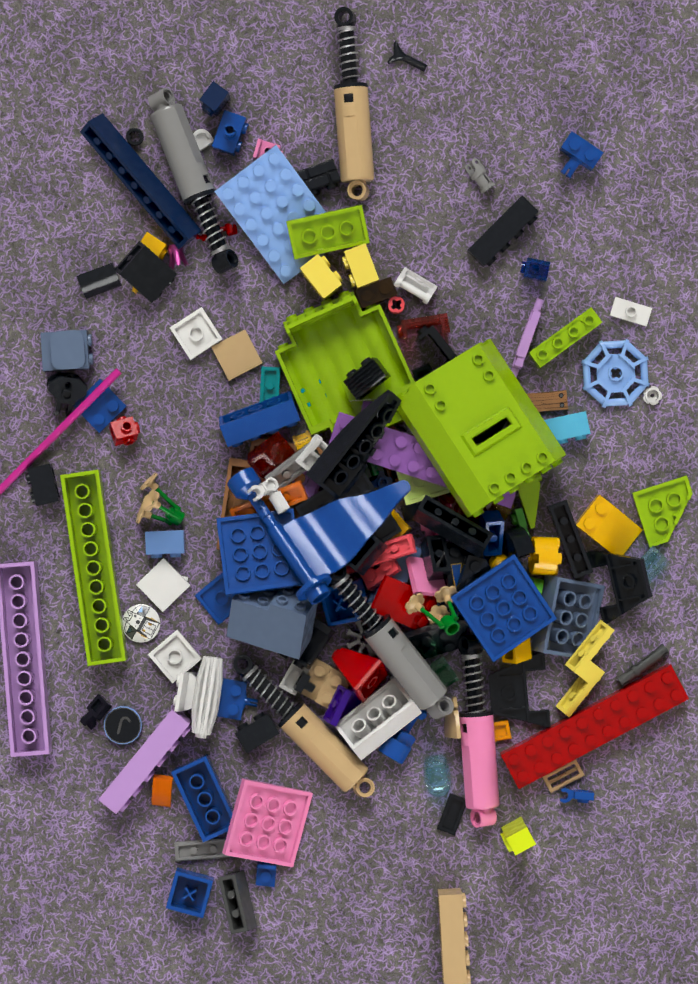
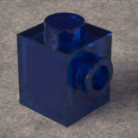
[520,257,550,282]

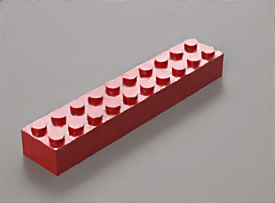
[500,663,689,789]

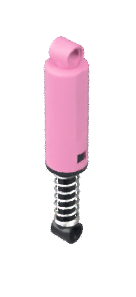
[458,634,500,828]

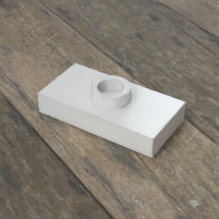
[609,297,652,327]

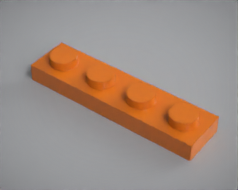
[229,480,308,516]

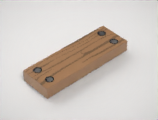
[527,390,568,412]

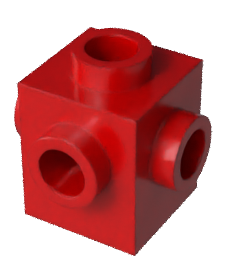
[109,416,140,446]

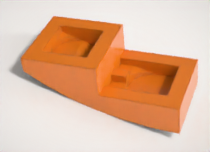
[152,774,173,807]

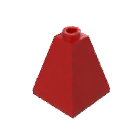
[331,648,388,703]

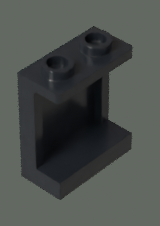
[114,241,177,303]
[415,325,457,367]
[278,618,335,670]

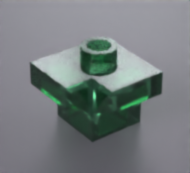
[430,656,459,687]

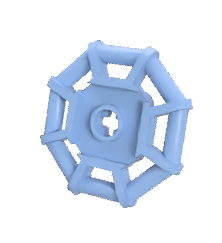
[581,339,650,408]

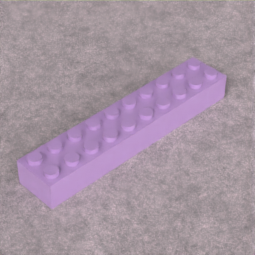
[0,561,52,757]

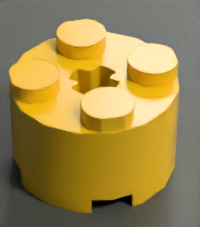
[528,537,562,575]

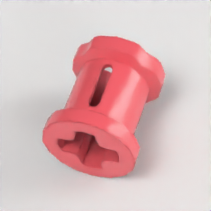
[388,296,405,314]

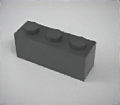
[218,870,257,934]

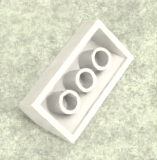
[335,677,422,760]

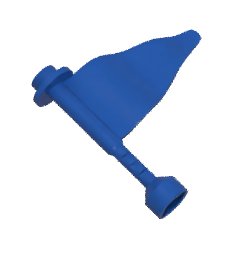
[227,467,411,605]

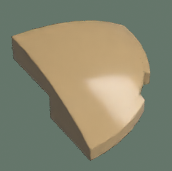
[444,697,461,739]

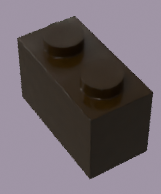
[355,276,398,310]

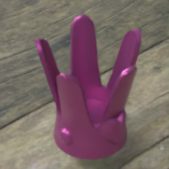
[168,244,189,269]

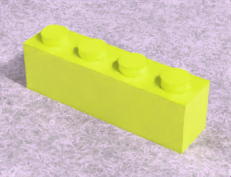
[500,817,536,856]

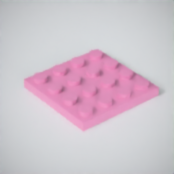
[222,778,313,867]

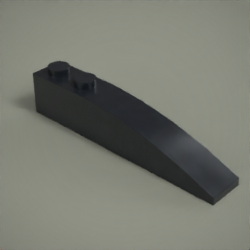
[305,390,402,500]

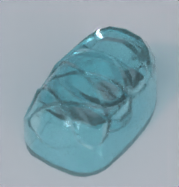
[423,754,451,797]

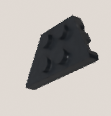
[404,615,468,659]

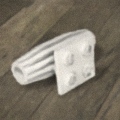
[173,656,223,739]

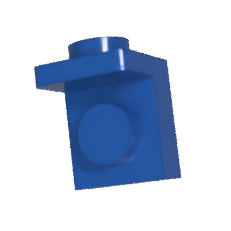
[255,861,277,887]

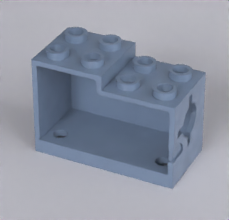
[226,587,317,660]

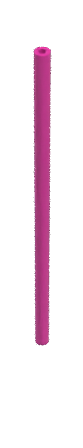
[0,368,122,495]

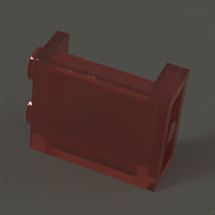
[397,313,450,342]

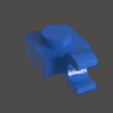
[560,787,594,803]

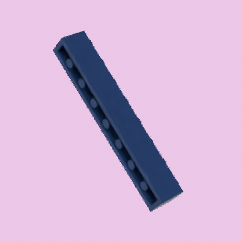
[80,113,202,249]

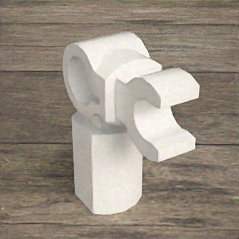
[248,477,290,515]

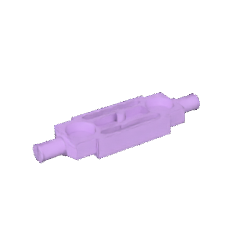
[511,298,544,378]

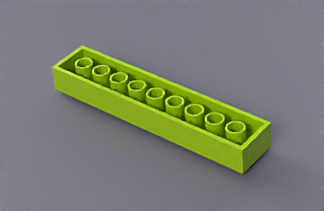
[60,470,128,666]

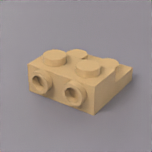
[301,659,349,708]

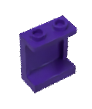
[323,684,369,726]

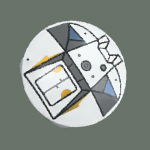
[122,604,160,643]

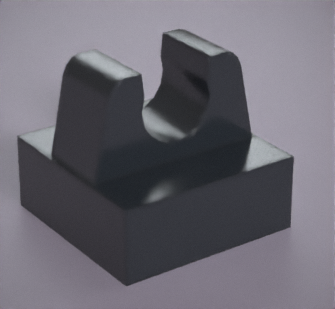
[293,671,316,693]

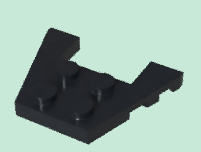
[586,550,652,624]
[488,652,551,727]

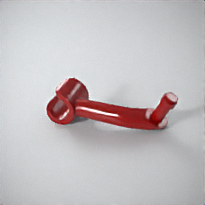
[195,223,238,242]

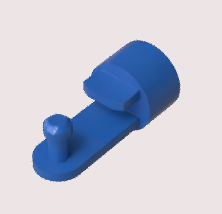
[378,707,427,764]

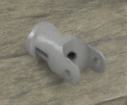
[465,158,496,194]

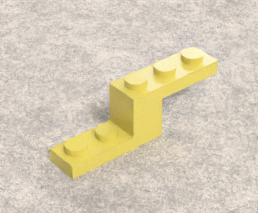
[556,620,615,717]

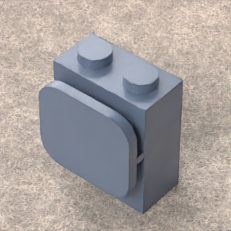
[40,330,94,372]

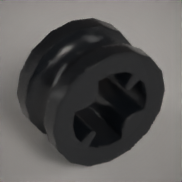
[126,128,144,146]

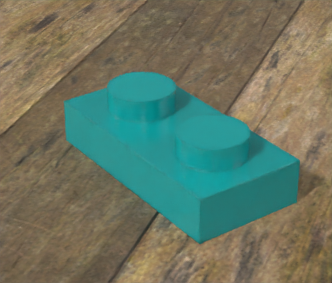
[260,366,281,402]

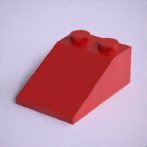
[371,575,437,629]

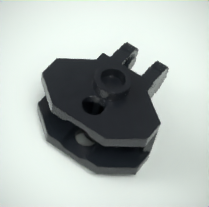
[46,372,87,417]

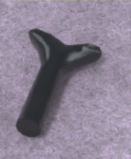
[388,40,427,72]

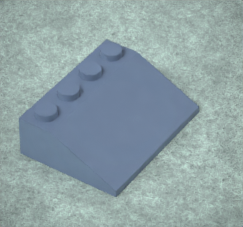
[531,575,605,657]

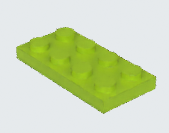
[286,205,370,259]

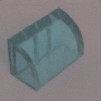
[641,546,670,584]

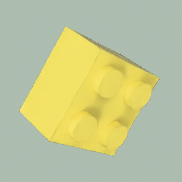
[342,243,379,289]
[300,254,343,301]

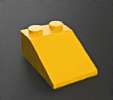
[575,495,643,555]

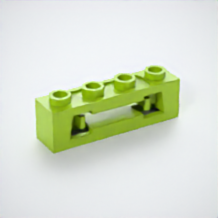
[528,307,603,369]

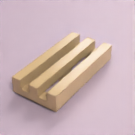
[542,759,585,793]

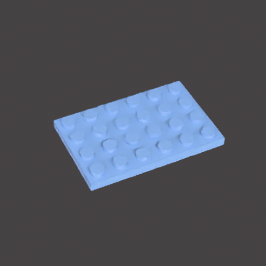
[214,145,326,284]

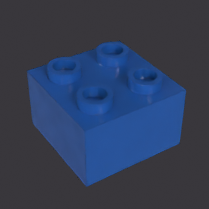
[322,578,368,627]
[166,867,214,918]

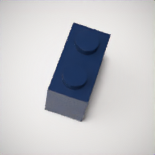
[199,81,231,117]

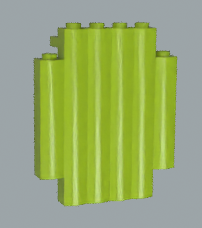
[275,290,415,436]

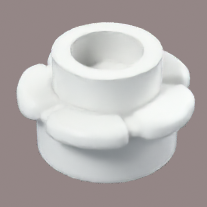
[643,386,662,405]

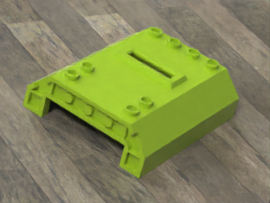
[397,339,566,518]

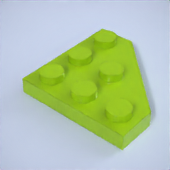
[631,475,693,548]

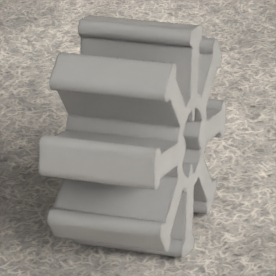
[347,620,376,657]

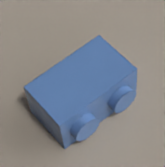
[145,530,186,558]

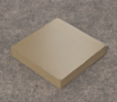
[211,330,263,381]

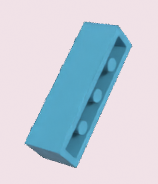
[544,411,591,444]

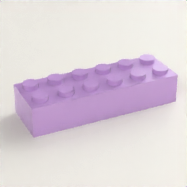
[98,706,192,814]

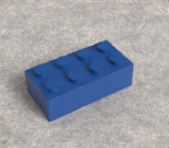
[219,391,301,447]
[171,754,233,842]

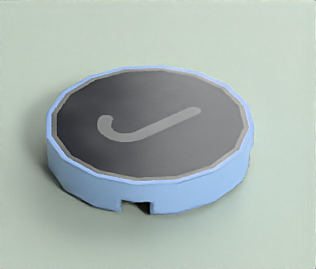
[104,706,142,744]

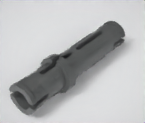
[616,644,670,687]

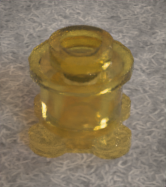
[490,503,515,521]

